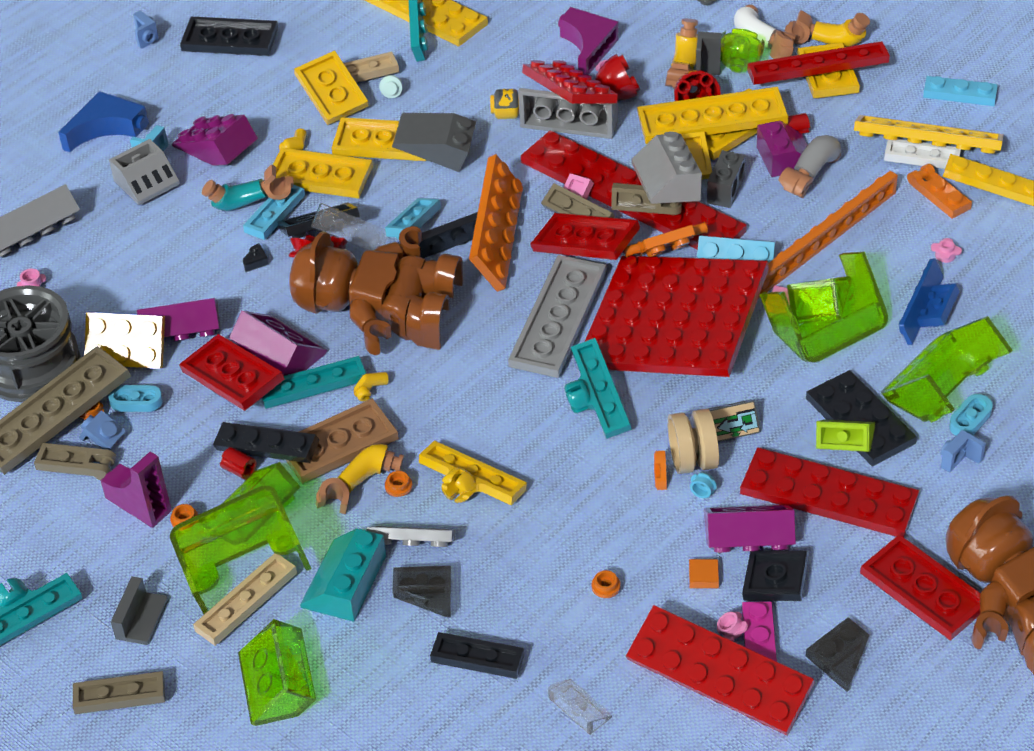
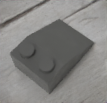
[392,113,476,172]

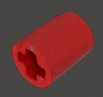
[787,113,810,134]
[220,447,257,480]

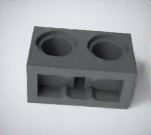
[707,150,745,208]

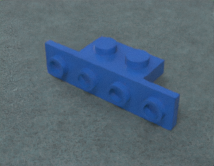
[899,258,960,345]

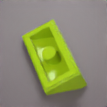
[816,420,875,452]

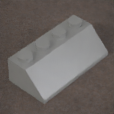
[518,88,618,139]
[632,132,702,204]
[0,184,80,257]

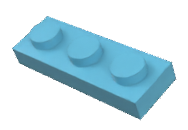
[923,76,998,106]
[243,185,305,240]
[385,198,441,240]
[697,235,775,263]

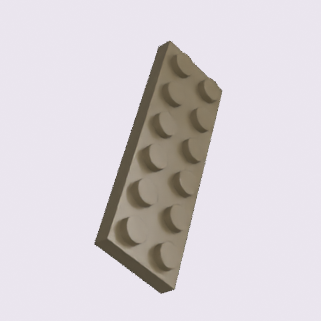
[0,346,131,475]

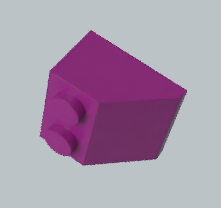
[757,121,807,177]

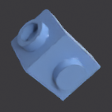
[133,10,159,49]
[79,410,126,450]
[940,430,986,472]

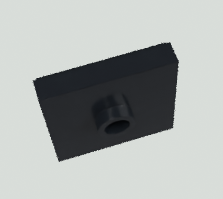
[742,550,809,601]

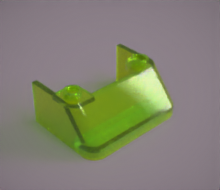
[759,252,888,363]
[881,316,1013,423]
[170,486,312,614]

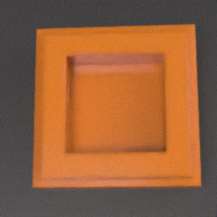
[689,559,719,588]

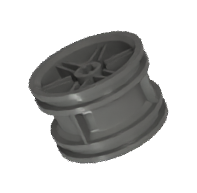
[0,285,81,402]

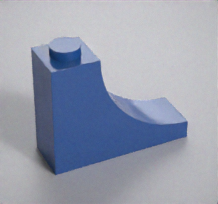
[58,91,149,152]

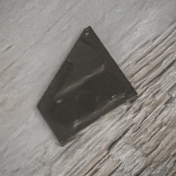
[393,566,452,617]
[805,617,870,692]

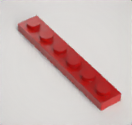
[747,41,890,85]

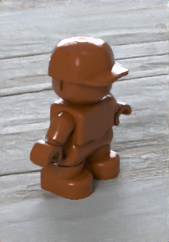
[289,226,463,355]
[945,496,1034,675]

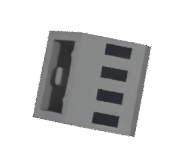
[109,139,180,205]

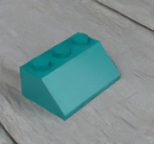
[300,528,386,622]

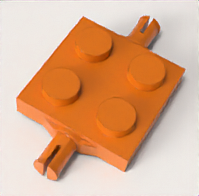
[624,222,708,257]

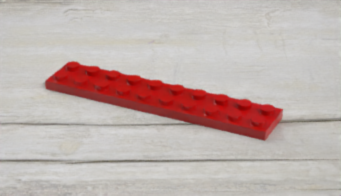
[521,130,747,250]

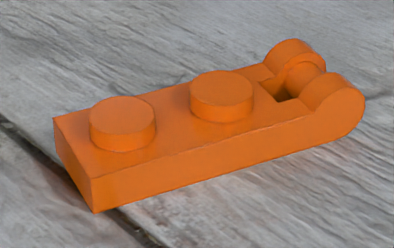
[907,164,972,219]

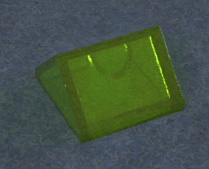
[787,276,852,325]

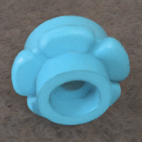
[690,473,717,498]

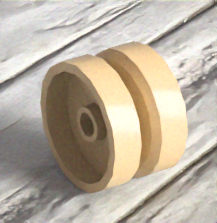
[667,408,719,474]

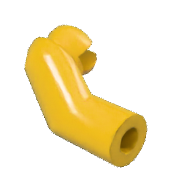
[279,128,307,150]
[354,372,389,402]

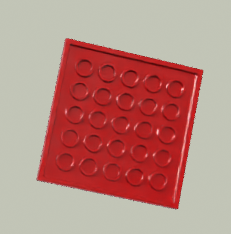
[585,256,769,377]

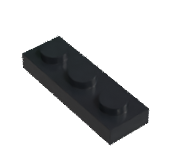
[430,632,525,679]

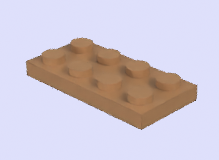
[286,398,399,484]

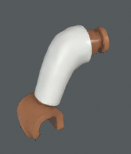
[734,5,796,59]

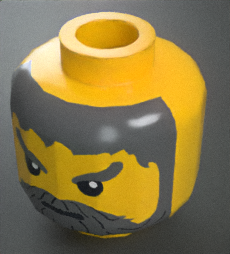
[490,89,519,119]

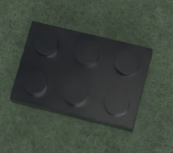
[278,202,360,238]

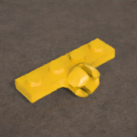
[419,440,527,505]

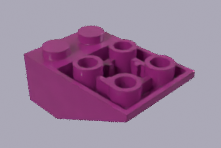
[172,114,258,166]

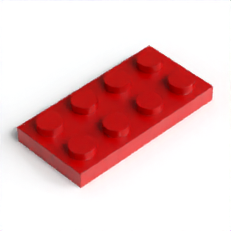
[530,213,640,260]
[179,334,284,411]
[860,535,981,641]

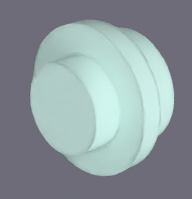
[379,75,403,98]

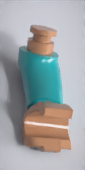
[202,164,293,211]

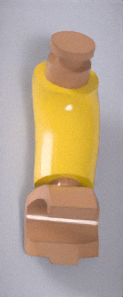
[785,10,870,47]
[665,18,698,89]
[316,444,404,514]

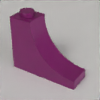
[558,7,619,75]
[100,451,172,528]

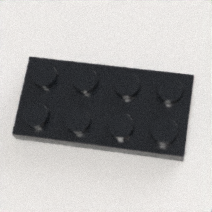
[180,16,278,56]
[806,370,917,467]

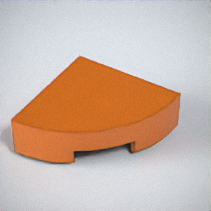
[654,451,667,490]

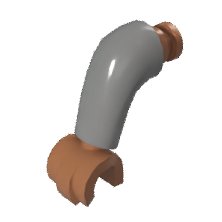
[778,135,841,198]

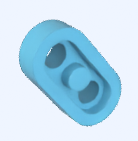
[108,385,163,412]
[949,394,993,436]

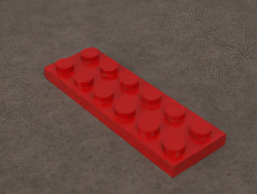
[522,60,618,104]
[740,447,919,537]
[626,605,815,736]

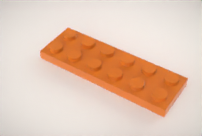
[469,154,523,292]

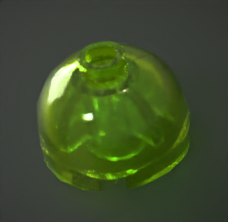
[721,28,765,73]

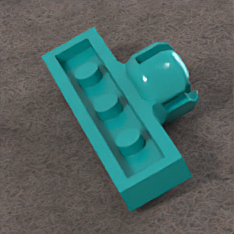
[564,338,632,439]
[0,573,83,646]

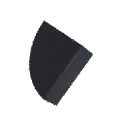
[243,243,269,272]

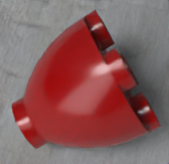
[595,54,640,100]
[674,70,721,101]

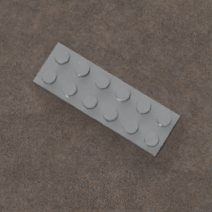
[508,255,606,378]

